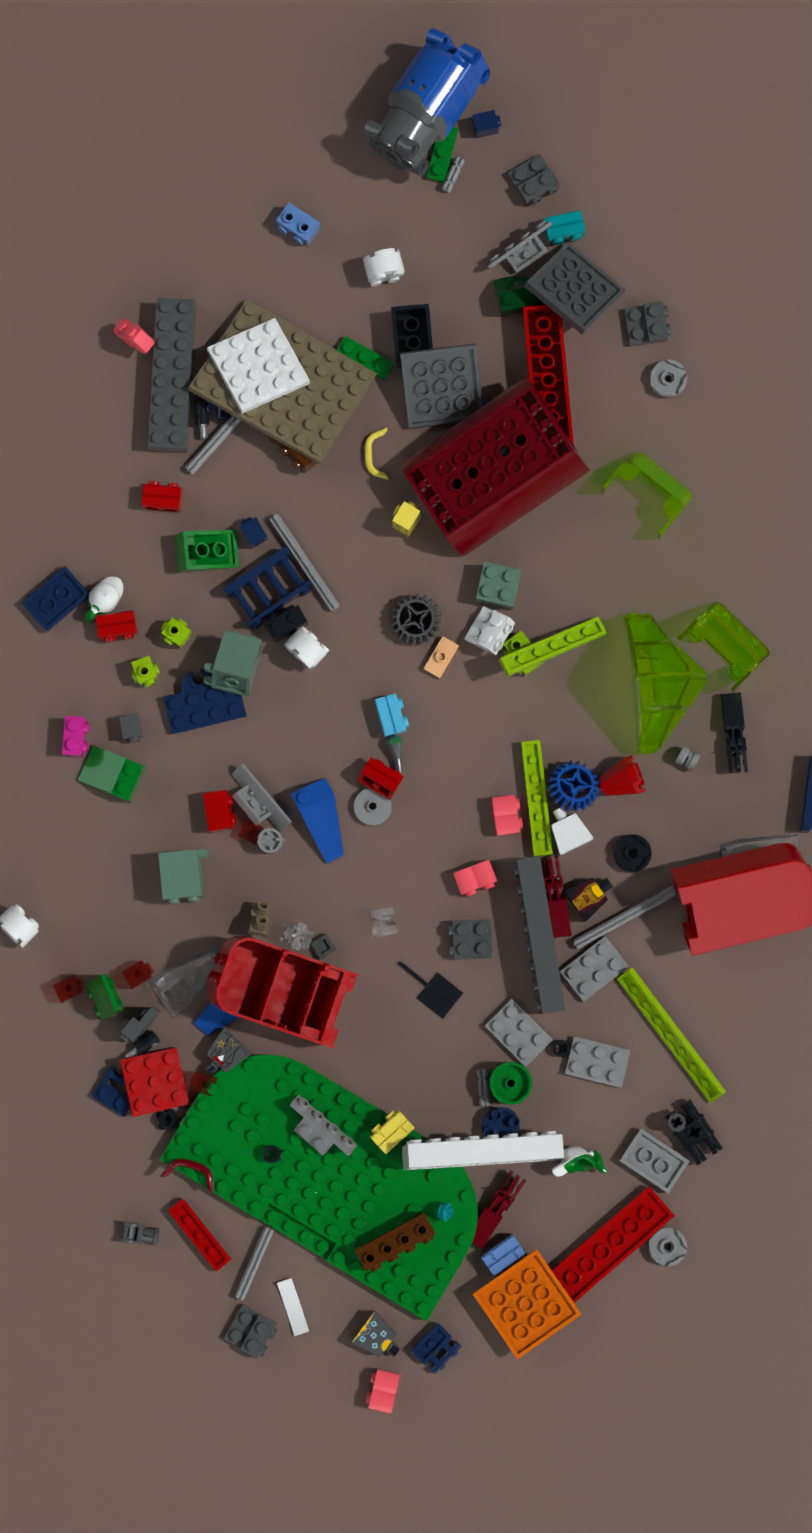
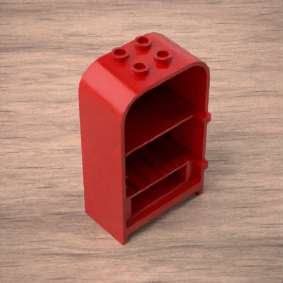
[671,843,812,956]
[208,935,359,1049]

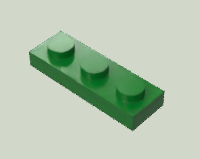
[427,127,458,183]
[336,336,394,381]

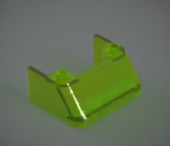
[601,452,692,541]
[678,602,770,692]

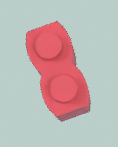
[113,319,155,354]
[491,794,523,836]
[453,860,497,897]
[366,1368,400,1414]

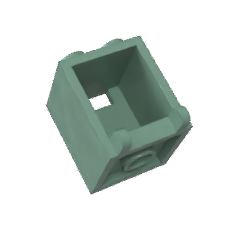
[203,630,262,697]
[158,849,210,904]

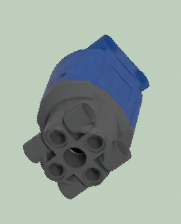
[363,28,490,177]

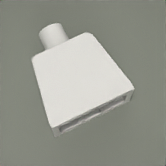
[551,808,594,856]

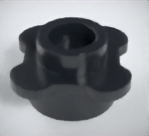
[157,1109,178,1130]

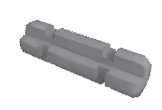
[441,156,464,193]
[477,1068,490,1107]

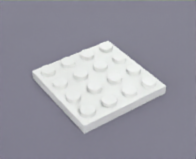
[207,318,310,414]

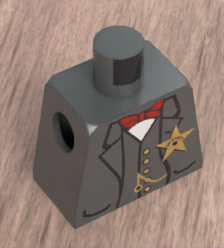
[205,1028,252,1076]

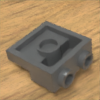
[507,154,559,206]
[624,301,671,347]
[449,919,493,960]
[119,1007,161,1042]
[224,1304,278,1359]

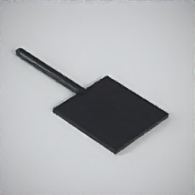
[399,962,463,1018]

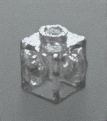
[280,922,314,951]

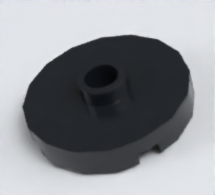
[613,834,652,873]

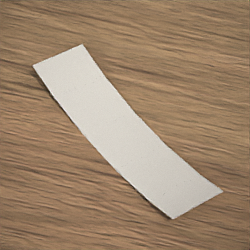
[277,1278,309,1336]

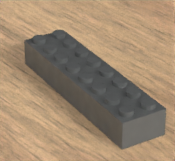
[148,298,196,453]
[513,856,566,1014]

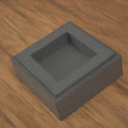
[310,933,336,960]

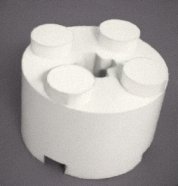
[363,248,405,286]
[284,626,329,670]
[0,904,39,948]

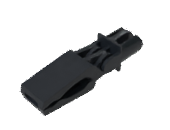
[721,692,748,774]

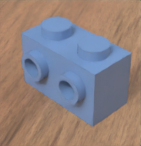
[276,202,321,246]

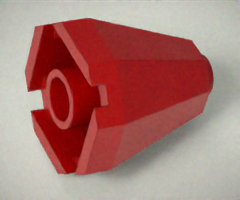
[598,755,647,796]

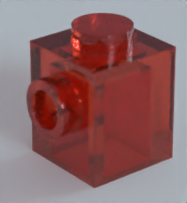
[122,961,154,989]
[53,975,85,1003]
[190,1071,218,1096]

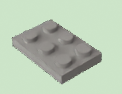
[560,936,629,1002]
[485,999,553,1067]
[565,1036,631,1088]
[619,1128,689,1193]

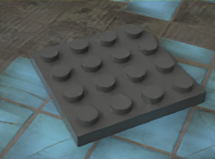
[524,242,625,335]
[400,343,483,428]

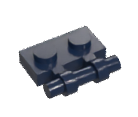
[411,1322,462,1374]

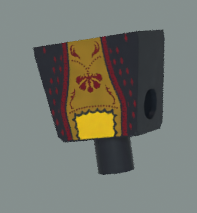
[564,878,613,922]

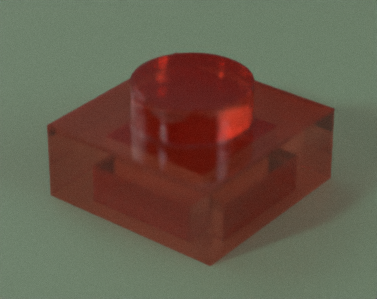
[238,819,264,845]

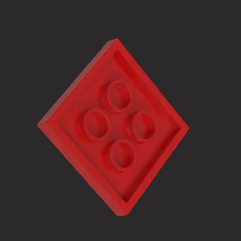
[119,1047,189,1117]

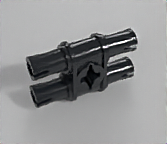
[664,1099,723,1166]

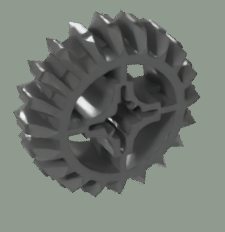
[390,594,441,645]

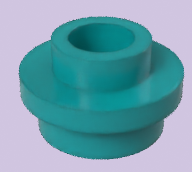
[438,1202,453,1222]

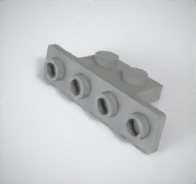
[488,220,552,273]
[232,764,291,832]
[290,1095,357,1156]

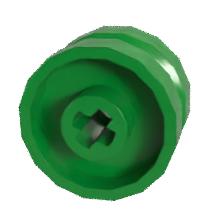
[489,1062,532,1105]

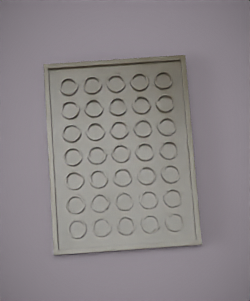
[188,300,377,465]

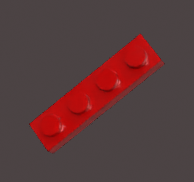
[168,1198,232,1272]

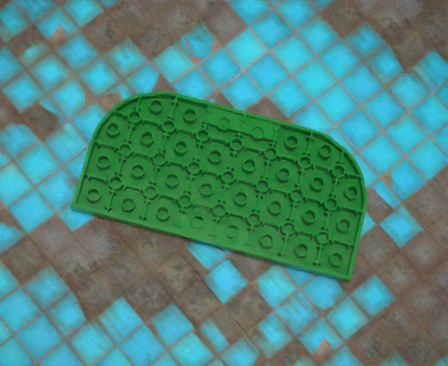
[160,1055,478,1322]

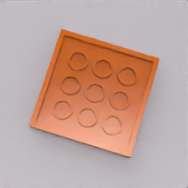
[473,1249,582,1360]

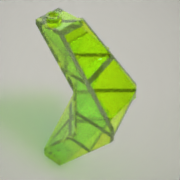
[623,612,707,755]

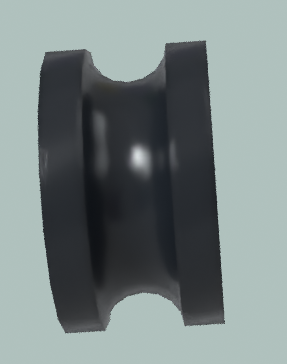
[553,1040,571,1057]
[263,1145,281,1163]

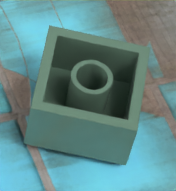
[476,562,521,610]

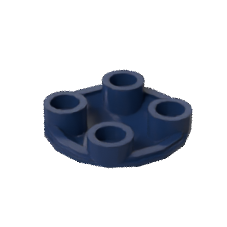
[481,1107,520,1138]

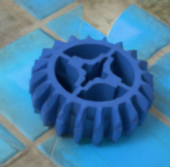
[548,760,599,812]

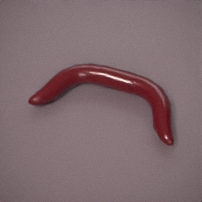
[161,1158,214,1193]

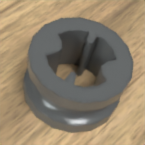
[668,1113,686,1132]

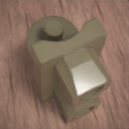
[248,901,270,938]

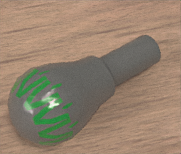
[387,735,403,772]

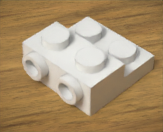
[464,606,515,655]

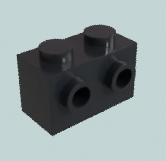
[265,605,308,643]

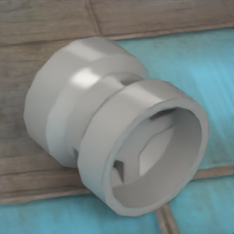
[675,746,701,771]

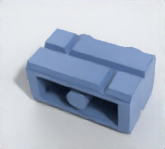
[481,1234,526,1277]

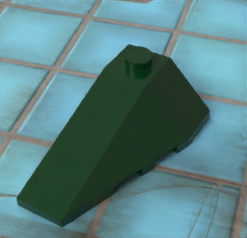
[492,276,546,317]

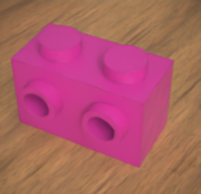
[62,716,89,757]

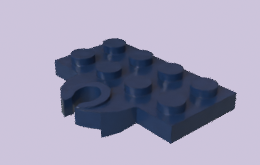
[163,669,247,735]

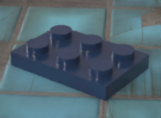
[22,566,89,632]

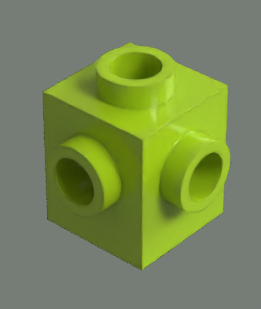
[161,618,192,649]
[131,656,160,687]

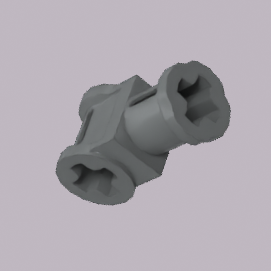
[119,1221,159,1246]

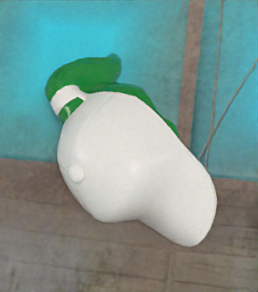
[84,577,123,623]
[552,1146,608,1176]

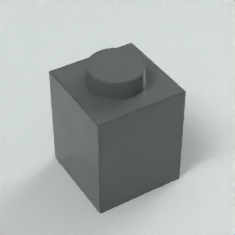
[119,713,144,743]

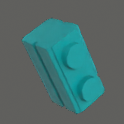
[543,210,586,245]

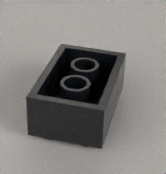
[391,304,433,368]

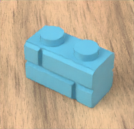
[374,694,409,738]

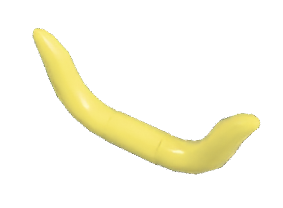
[364,427,389,481]

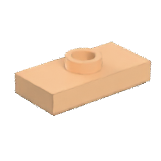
[424,636,459,679]

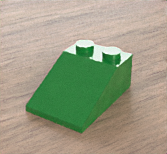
[174,530,239,573]
[78,745,146,803]
[86,974,125,1020]

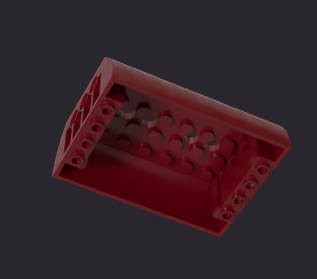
[401,376,590,556]

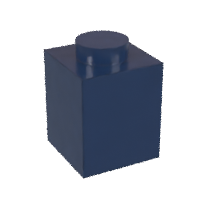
[472,110,501,138]
[239,517,268,549]

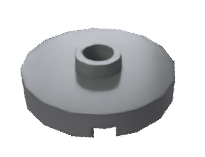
[649,359,688,398]
[354,788,392,826]
[648,1227,687,1266]

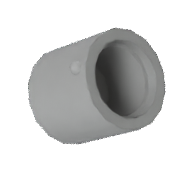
[257,828,285,854]

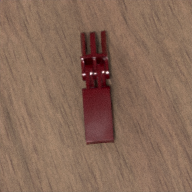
[540,855,572,939]
[472,1170,526,1249]

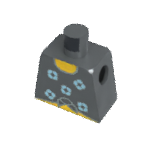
[352,1311,401,1357]

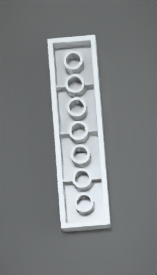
[402,1131,564,1170]

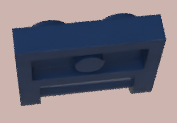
[92,1067,130,1117]

